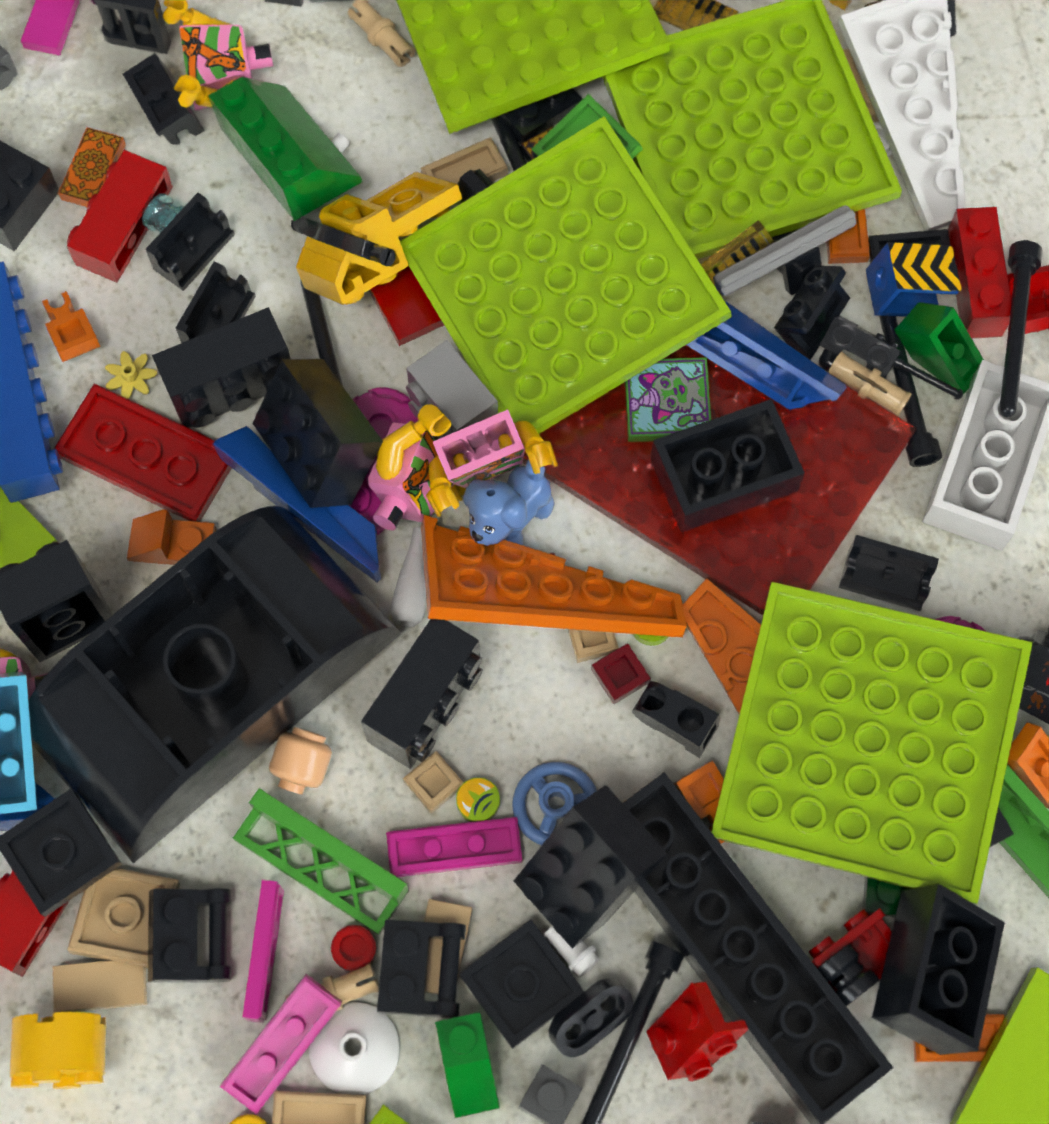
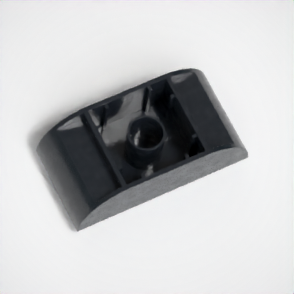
[28,506,401,864]

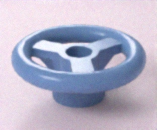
[512,762,597,845]

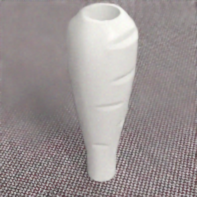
[391,527,426,627]

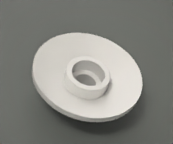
[309,1002,400,1095]

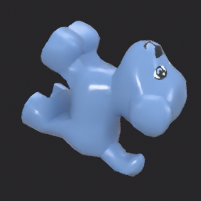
[463,459,555,546]

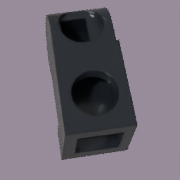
[632,681,719,758]

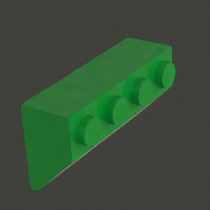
[208,77,362,221]

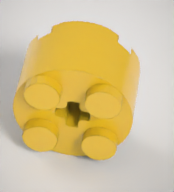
[9,1012,106,1089]

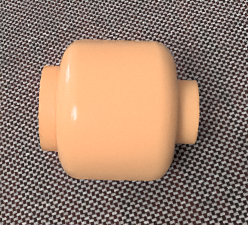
[269,727,332,794]

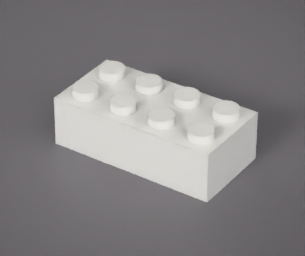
[922,360,1049,551]

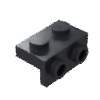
[774,266,850,360]

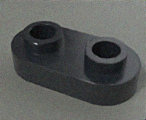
[549,978,633,1057]

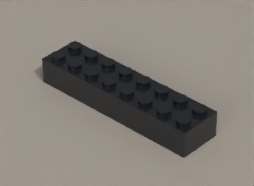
[623,772,894,1124]

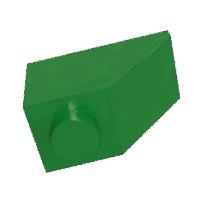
[895,302,984,394]
[435,1012,500,1118]

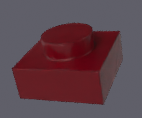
[591,643,651,704]

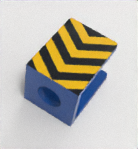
[866,242,961,317]

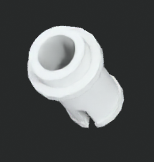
[543,926,599,977]

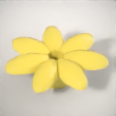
[105,351,158,399]

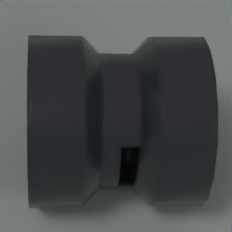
[817,943,880,1006]

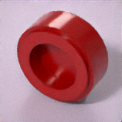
[331,925,377,972]

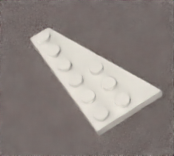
[838,0,966,231]

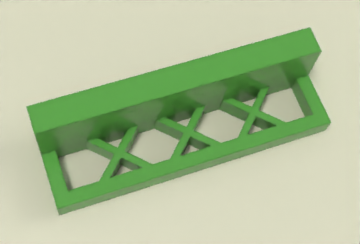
[998,765,1049,898]
[233,788,409,936]

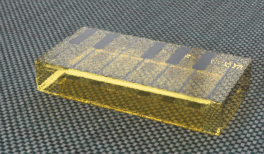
[654,0,738,30]
[701,220,774,296]

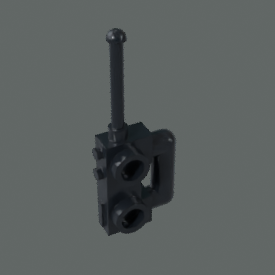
[819,315,963,400]

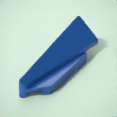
[687,299,847,410]
[213,426,381,583]

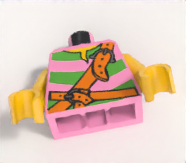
[163,0,273,110]
[368,404,466,531]
[426,410,558,517]

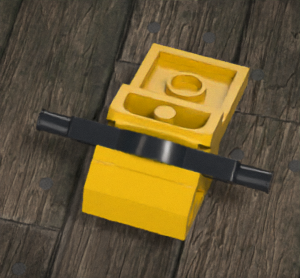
[291,172,463,305]

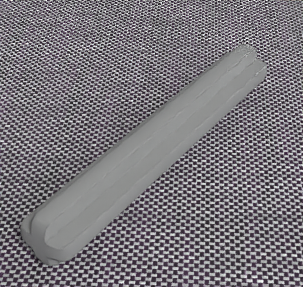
[713,205,856,296]

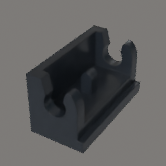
[123,53,205,145]
[145,192,235,291]
[175,261,256,343]
[838,535,939,611]

